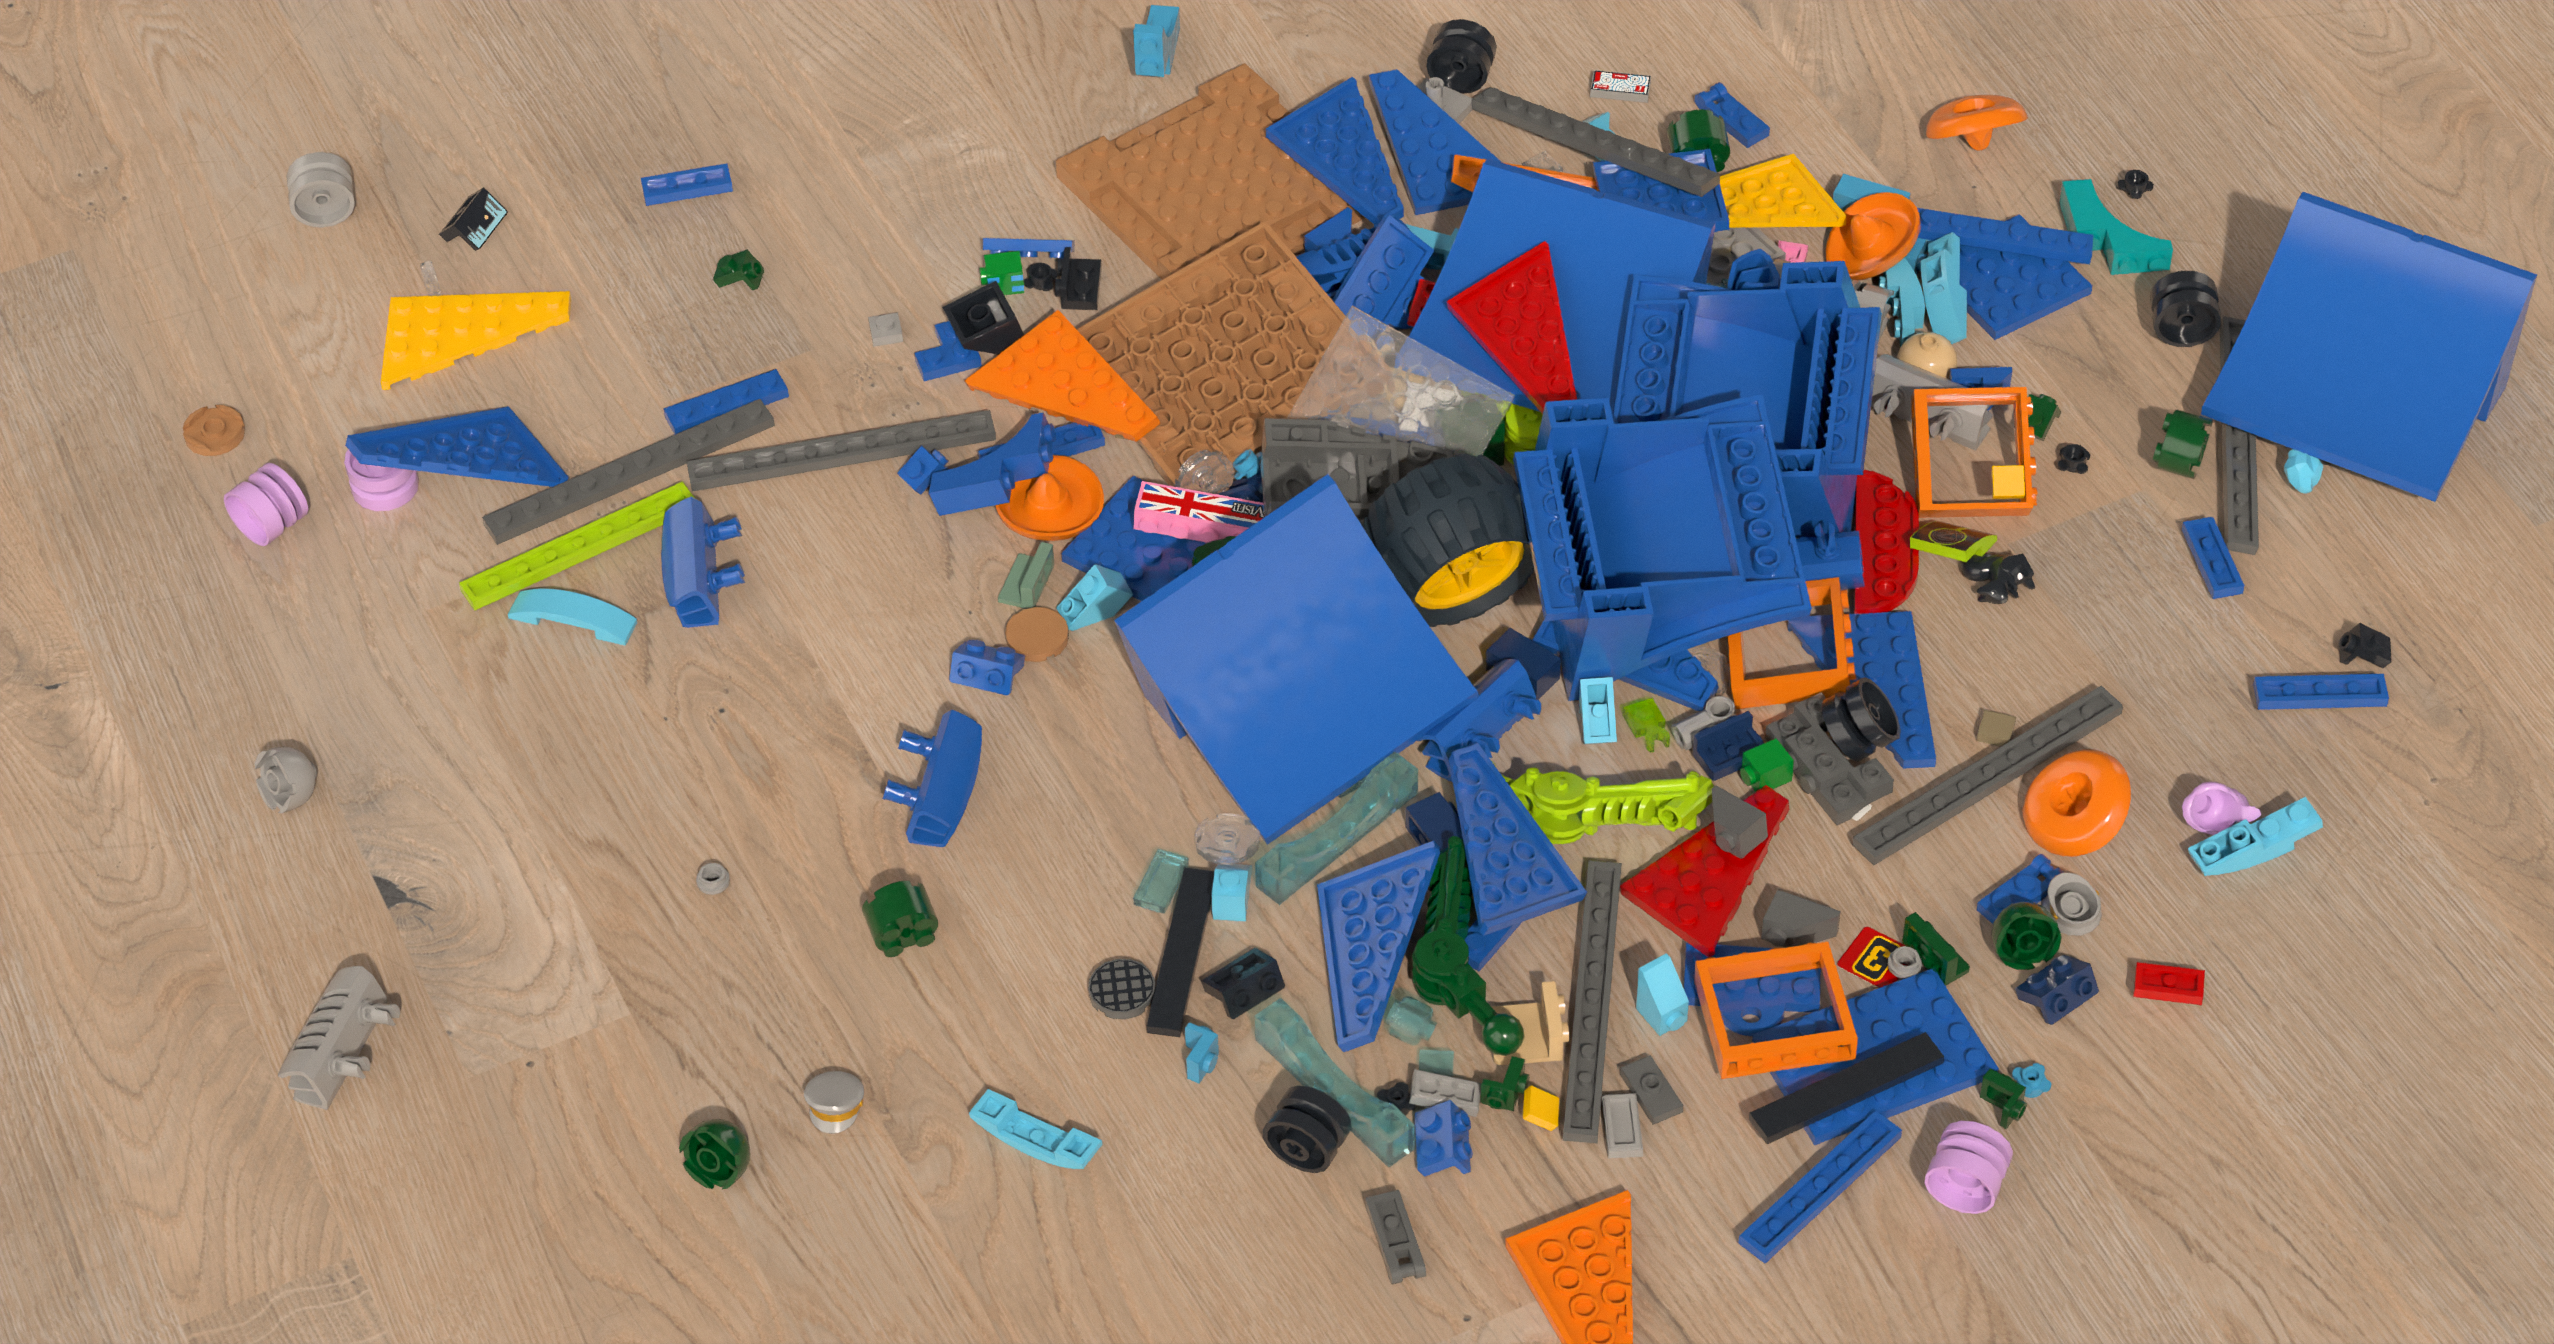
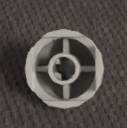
[255,746,317,813]

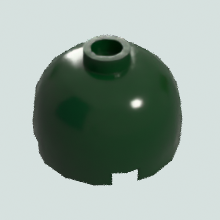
[1991,901,2062,970]
[679,1119,751,1190]

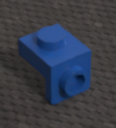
[897,446,949,495]

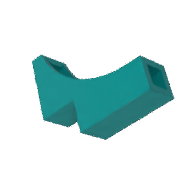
[2059,179,2173,275]

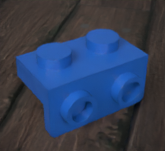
[949,640,1025,695]
[1415,1100,1473,1177]

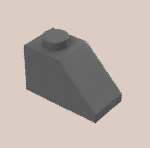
[1712,785,1768,859]
[1761,890,1841,948]

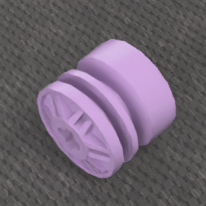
[224,463,308,546]
[1924,1121,2013,1214]

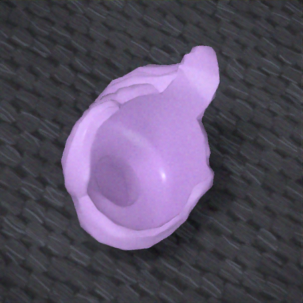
[2182,782,2261,836]

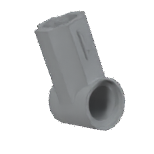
[1671,696,1735,751]

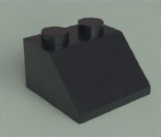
[942,281,1024,355]

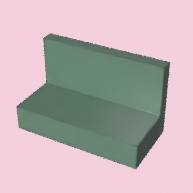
[998,542,1055,609]

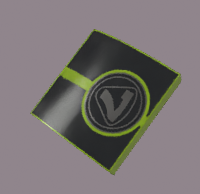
[1910,521,1997,562]

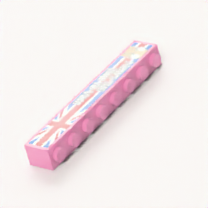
[1134,481,1364,543]

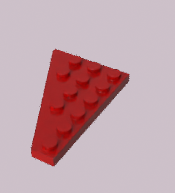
[1447,241,1577,414]
[1620,785,1790,958]

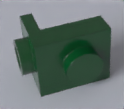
[713,249,764,290]
[2014,394,2061,441]
[1480,1056,1530,1112]
[1980,1069,2027,1129]

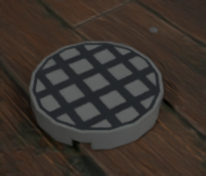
[1088,959,1156,1020]

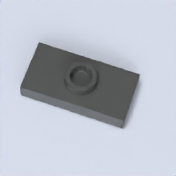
[1620,1055,1684,1125]

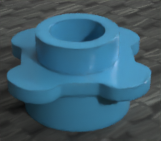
[1232,449,1262,480]
[2012,1063,2051,1098]

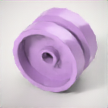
[344,449,419,511]

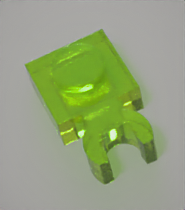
[1622,698,1670,753]

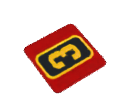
[1837,927,1908,988]

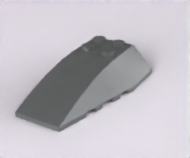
[1261,418,1453,527]

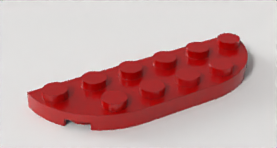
[1854,470,1919,614]

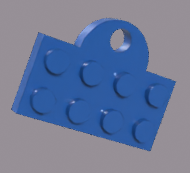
[1332,215,1435,342]
[1684,943,1821,1036]

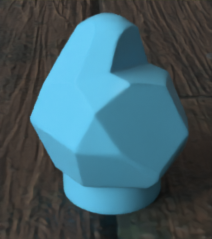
[2284,449,2323,494]

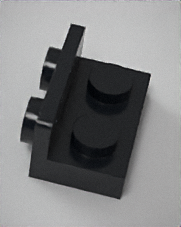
[1055,247,1102,310]
[1201,948,1285,1019]

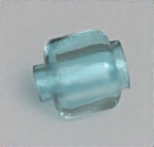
[1384,996,1437,1046]

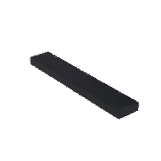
[1147,867,1215,1037]
[1749,1032,1944,1144]

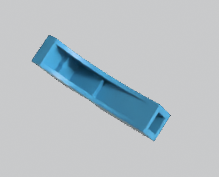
[1133,5,1180,77]
[1833,174,1934,275]

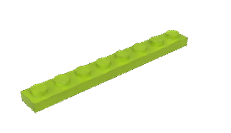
[459,482,694,611]

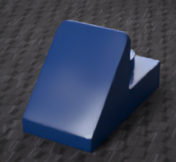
[1949,367,2012,411]

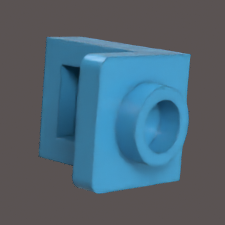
[1185,1022,1219,1084]

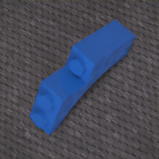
[929,412,1056,516]

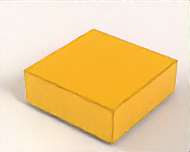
[1991,465,2025,499]
[1523,1085,1559,1131]

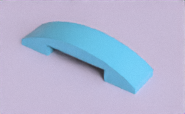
[508,589,637,646]
[969,1089,1103,1169]

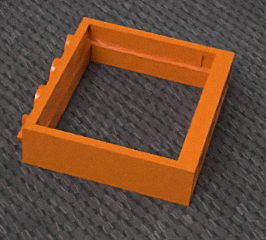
[1911,387,2038,518]
[1728,577,1856,709]
[1694,942,1858,1079]

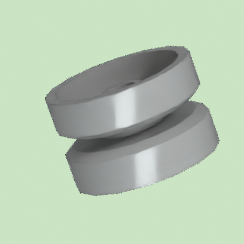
[286,152,355,228]

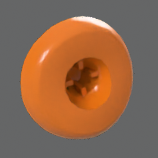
[1926,95,2028,151]
[1826,192,1921,280]
[995,455,1104,541]
[2023,749,2131,857]

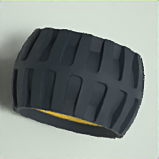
[1364,454,1535,627]

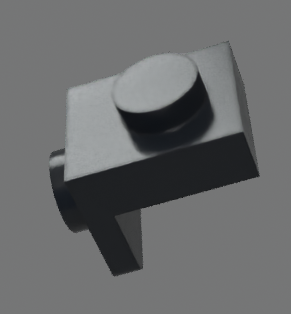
[2339,623,2392,668]

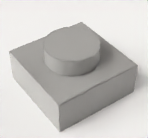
[868,313,903,347]

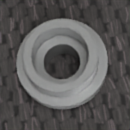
[696,863,730,895]
[1887,946,1922,979]

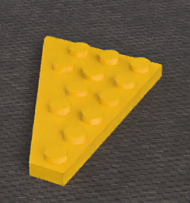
[1720,153,1846,228]
[381,291,571,390]

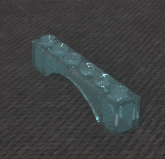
[1255,751,1418,905]
[1254,998,1415,1168]

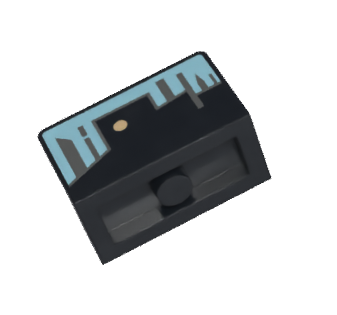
[439,187,508,251]

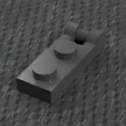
[1365,1190,1426,1285]

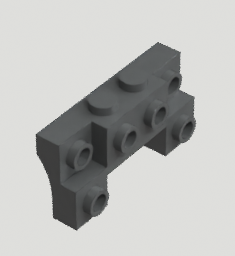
[1765,692,1894,826]

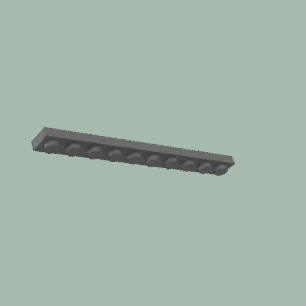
[1472,87,1720,197]
[2220,316,2259,555]
[482,399,775,545]
[686,410,996,492]
[1852,685,2123,865]
[1563,861,1622,1144]

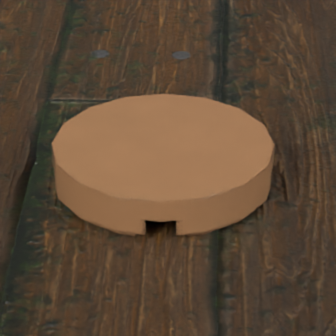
[183,405,245,456]
[1005,607,1069,662]

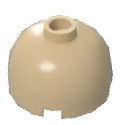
[1897,332,1957,379]

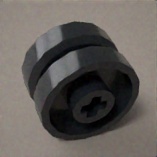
[1426,19,1497,94]
[2150,271,2221,347]
[1821,677,1901,762]
[1262,1085,1352,1173]

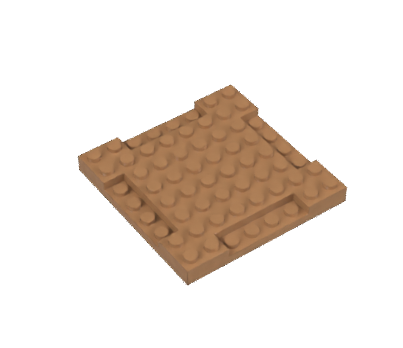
[1056,63,1365,280]
[1077,221,1394,493]

